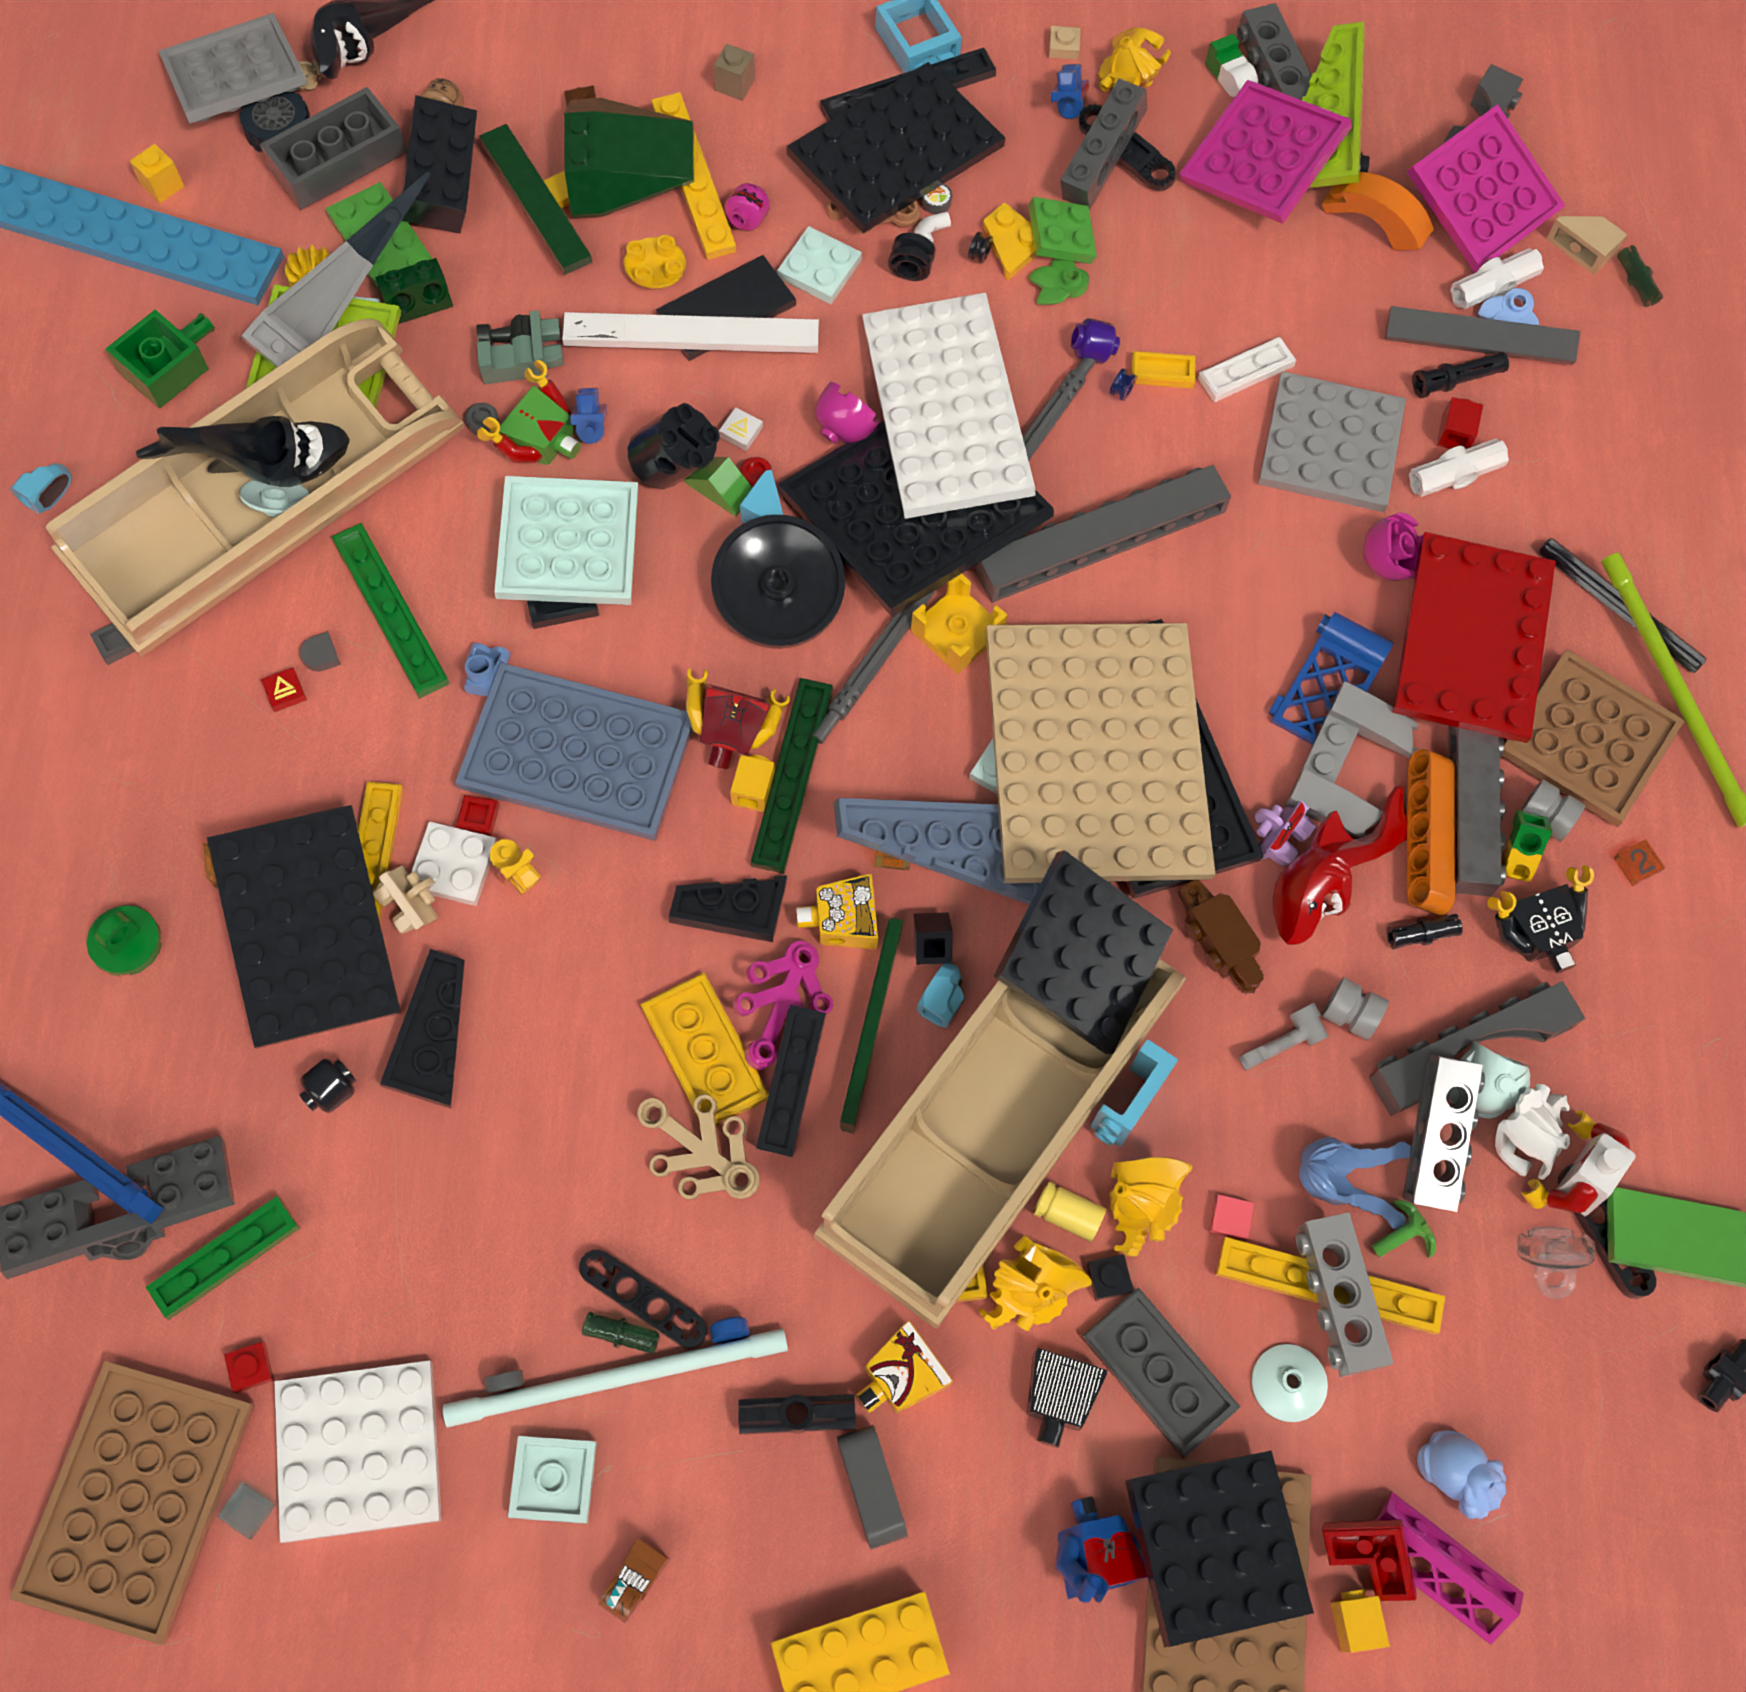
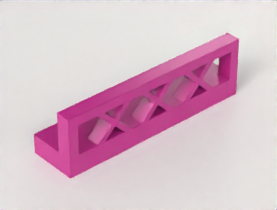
[1376,1492,1524,1645]

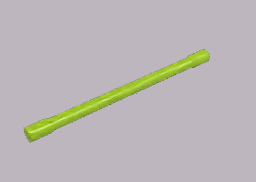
[1601,552,1746,828]

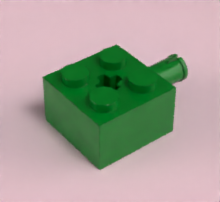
[105,309,215,409]

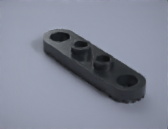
[1079,103,1176,191]

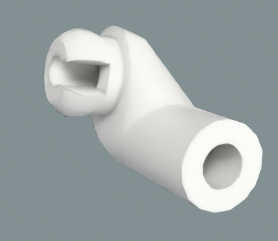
[913,211,951,243]

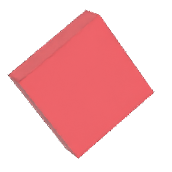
[1210,1194,1254,1241]

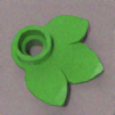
[1028,259,1089,305]

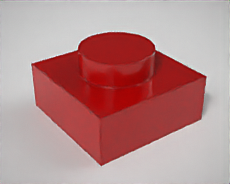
[224,1342,274,1393]

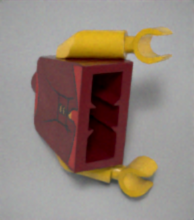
[686,668,790,769]

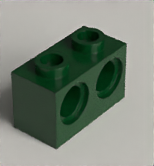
[375,258,453,324]

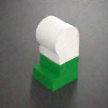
[1205,34,1258,97]

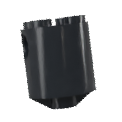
[627,403,720,489]

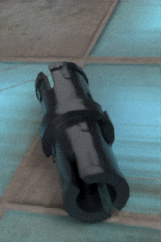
[1387,913,1463,949]

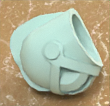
[1446,1041,1531,1119]

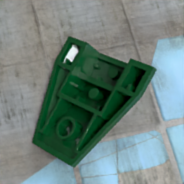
[564,98,694,218]

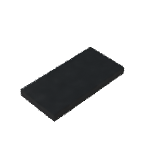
[656,255,796,361]

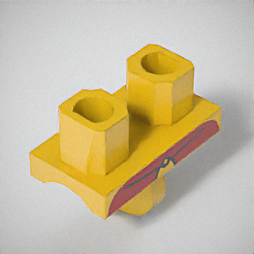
[489,839,541,895]

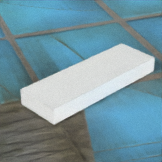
[1198,337,1296,402]

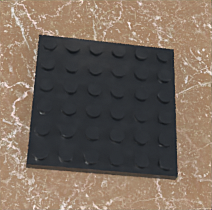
[778,421,1054,617]

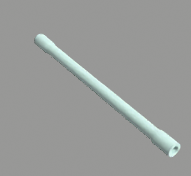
[443,1328,788,1428]

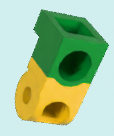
[1501,810,1552,882]

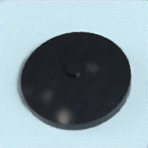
[711,515,845,649]

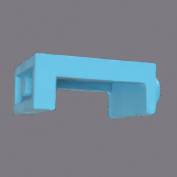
[1090,1039,1178,1147]

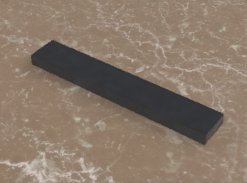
[820,47,996,122]

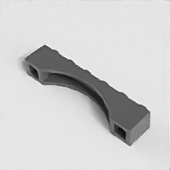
[1369,981,1586,1116]

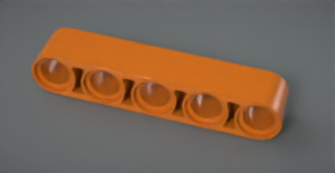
[1407,748,1455,915]

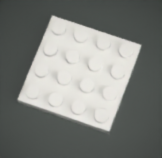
[275,1360,442,1543]

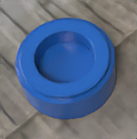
[710,1317,750,1343]

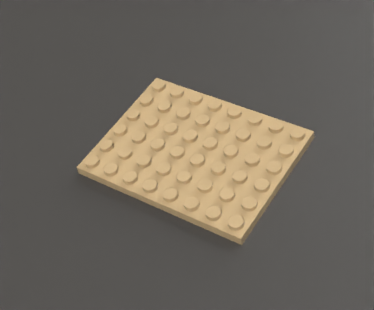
[985,623,1215,883]

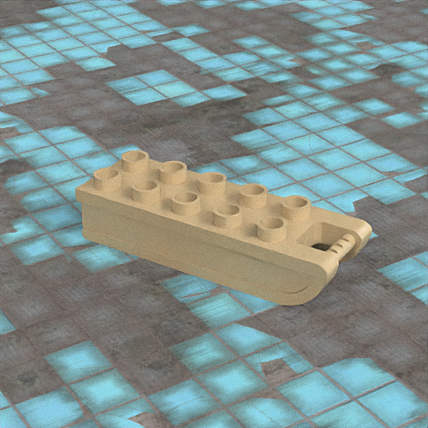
[45,319,465,658]
[814,959,1187,1330]

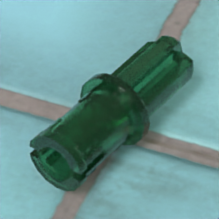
[582,1311,660,1353]

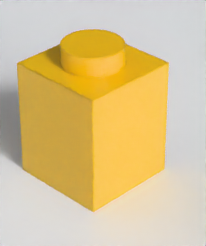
[130,144,184,204]
[730,754,775,812]
[1331,1589,1390,1653]

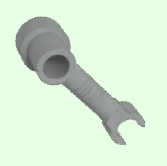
[1239,1003,1329,1071]

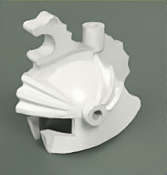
[1495,1084,1570,1180]

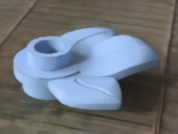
[1478,288,1539,325]

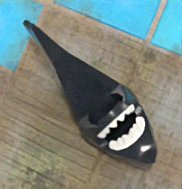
[309,0,435,79]
[136,416,350,487]

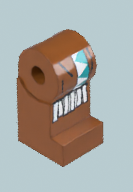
[599,1538,669,1623]

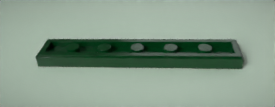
[479,124,592,275]
[750,678,833,874]
[840,918,903,1134]

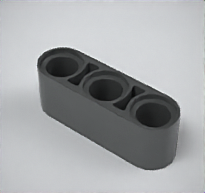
[837,1425,908,1550]

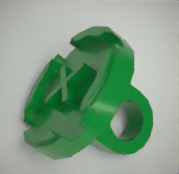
[86,905,162,976]

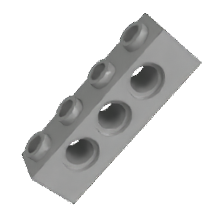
[1296,1212,1394,1378]

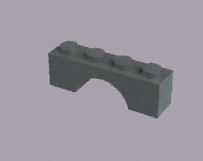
[1443,64,1523,144]

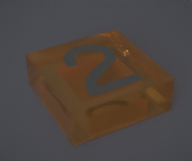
[1613,839,1665,886]

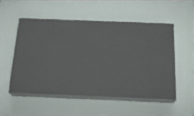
[1081,1287,1241,1458]

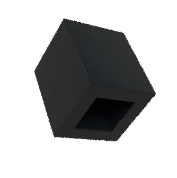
[913,912,952,965]

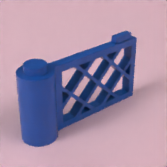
[1269,611,1394,745]

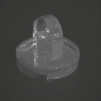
[1517,1226,1595,1299]

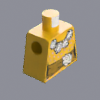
[796,874,878,949]

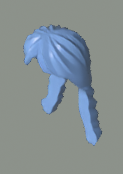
[1299,1137,1412,1229]

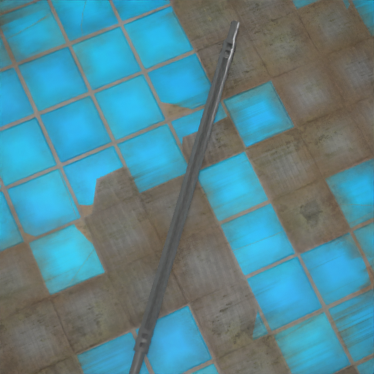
[811,358,1096,744]

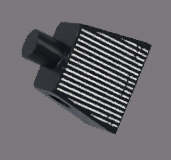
[1027,1348,1108,1448]

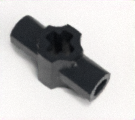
[1697,1339,1746,1412]

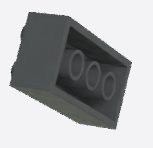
[260,87,406,210]

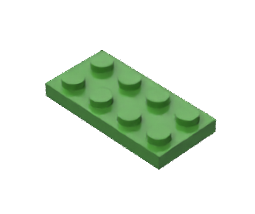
[325,182,433,297]

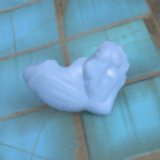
[1417,1430,1506,1519]

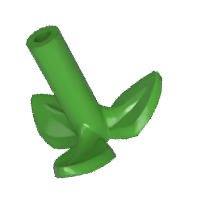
[1371,1199,1436,1258]

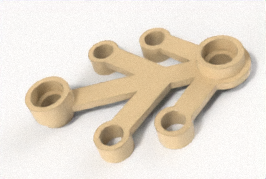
[637,1094,760,1200]

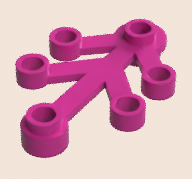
[733,941,833,1070]

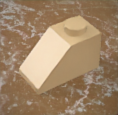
[1546,216,1627,275]

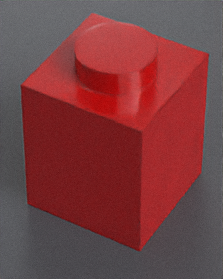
[1436,397,1484,449]

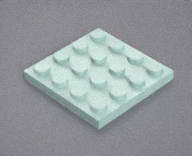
[494,476,638,605]

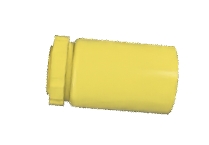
[1034,1181,1107,1243]

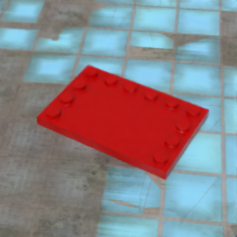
[1392,532,1556,743]

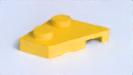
[983,202,1037,281]

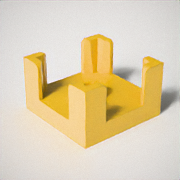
[911,574,1008,674]

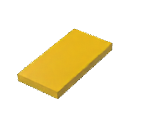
[640,972,769,1126]

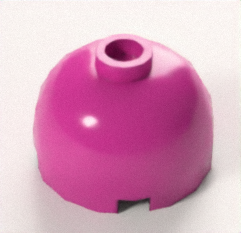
[815,381,881,444]
[1364,512,1422,581]

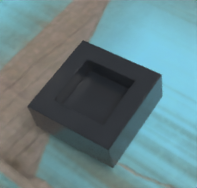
[1086,1254,1134,1301]

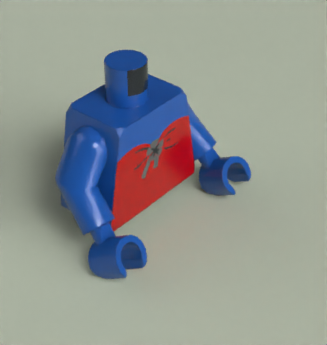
[1055,1496,1147,1603]

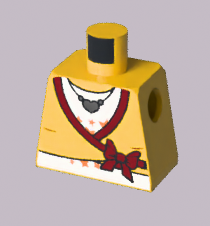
[856,1321,953,1414]

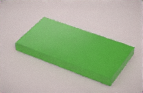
[1607,1187,1746,1288]

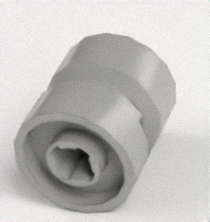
[1520,779,1586,842]
[1322,976,1389,1041]

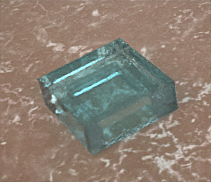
[217,1482,276,1540]

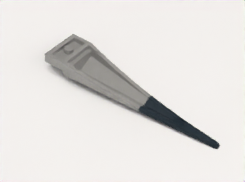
[240,172,430,368]

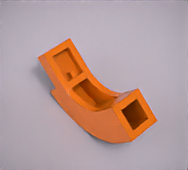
[1321,172,1434,250]

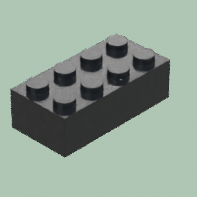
[401,95,477,234]

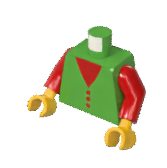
[477,360,581,465]

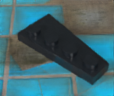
[380,949,465,1109]

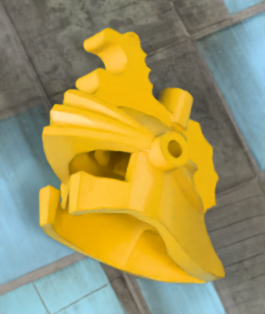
[1098,27,1171,92]
[1109,1157,1192,1257]
[979,1235,1092,1331]

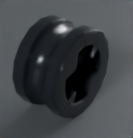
[968,231,993,264]

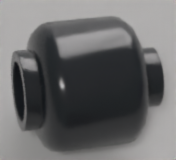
[299,1059,357,1113]

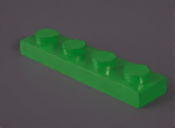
[145,1196,300,1320]

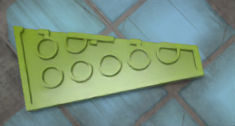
[1301,21,1365,188]

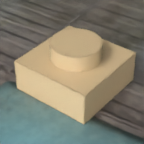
[1049,26,1080,60]

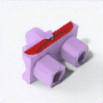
[1255,801,1316,866]

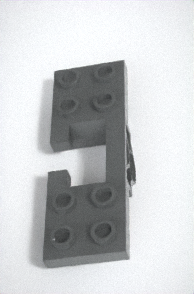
[0,1135,235,1279]

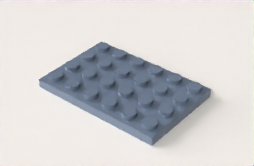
[455,662,692,841]

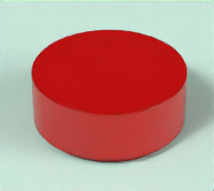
[740,457,772,488]

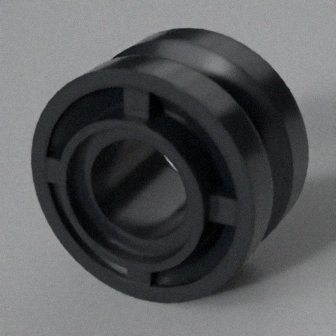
[888,233,936,281]

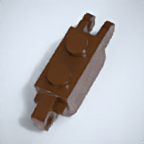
[1178,880,1264,994]

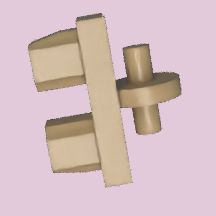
[373,866,439,934]

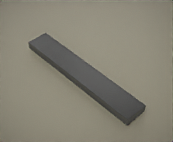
[1385,306,1580,365]

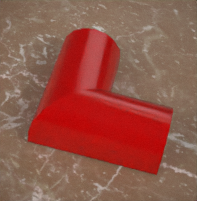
[1322,1519,1417,1601]

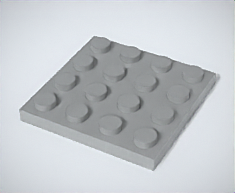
[159,13,308,124]
[1258,371,1406,512]

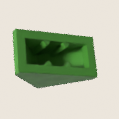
[684,457,752,517]

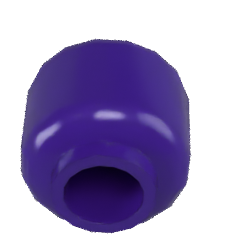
[1070,318,1120,363]

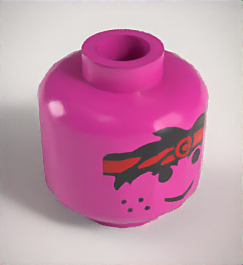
[725,183,770,231]

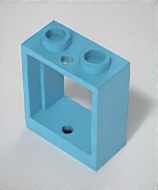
[875,0,962,73]

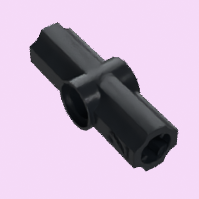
[738,1394,856,1435]

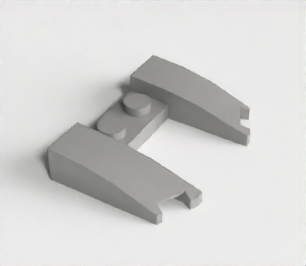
[1285,681,1419,839]

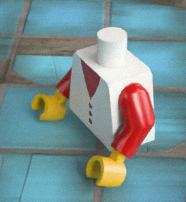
[1521,1110,1636,1216]

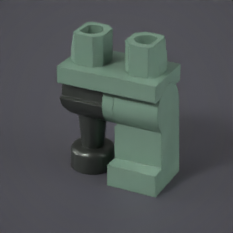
[477,310,564,385]

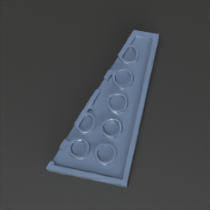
[834,798,1041,905]

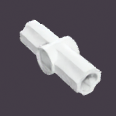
[1450,248,1544,310]
[1408,438,1509,497]

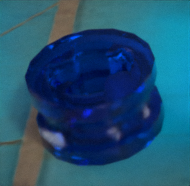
[1109,368,1137,401]

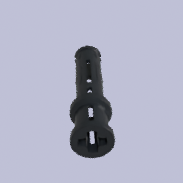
[1412,352,1509,398]

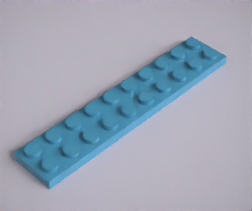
[0,165,284,306]

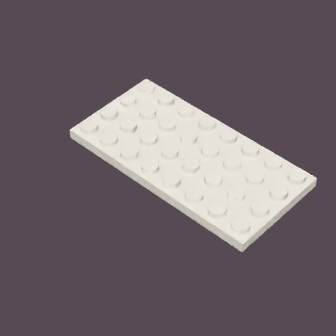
[862,293,1035,519]

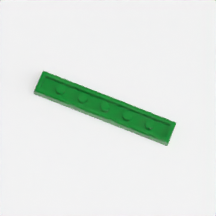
[331,522,450,699]

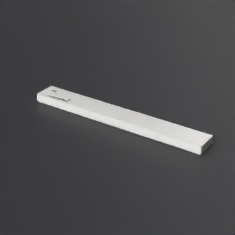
[563,312,819,353]

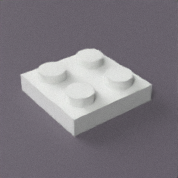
[411,822,497,906]

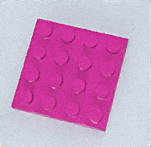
[1179,80,1352,224]
[1406,104,1565,273]

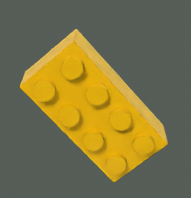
[771,1591,950,1692]

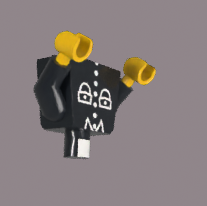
[1487,865,1594,974]

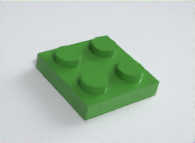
[1028,196,1097,264]

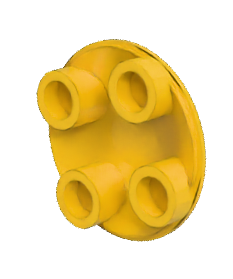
[624,235,686,289]

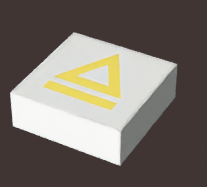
[719,407,763,451]

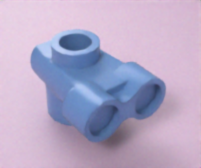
[464,643,511,697]

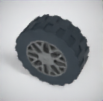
[239,91,310,153]

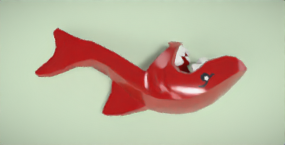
[1272,785,1407,945]

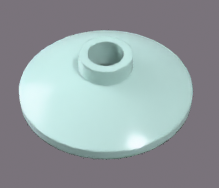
[240,480,309,517]
[1251,1344,1328,1422]

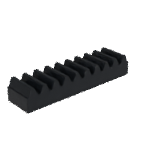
[756,1005,826,1157]

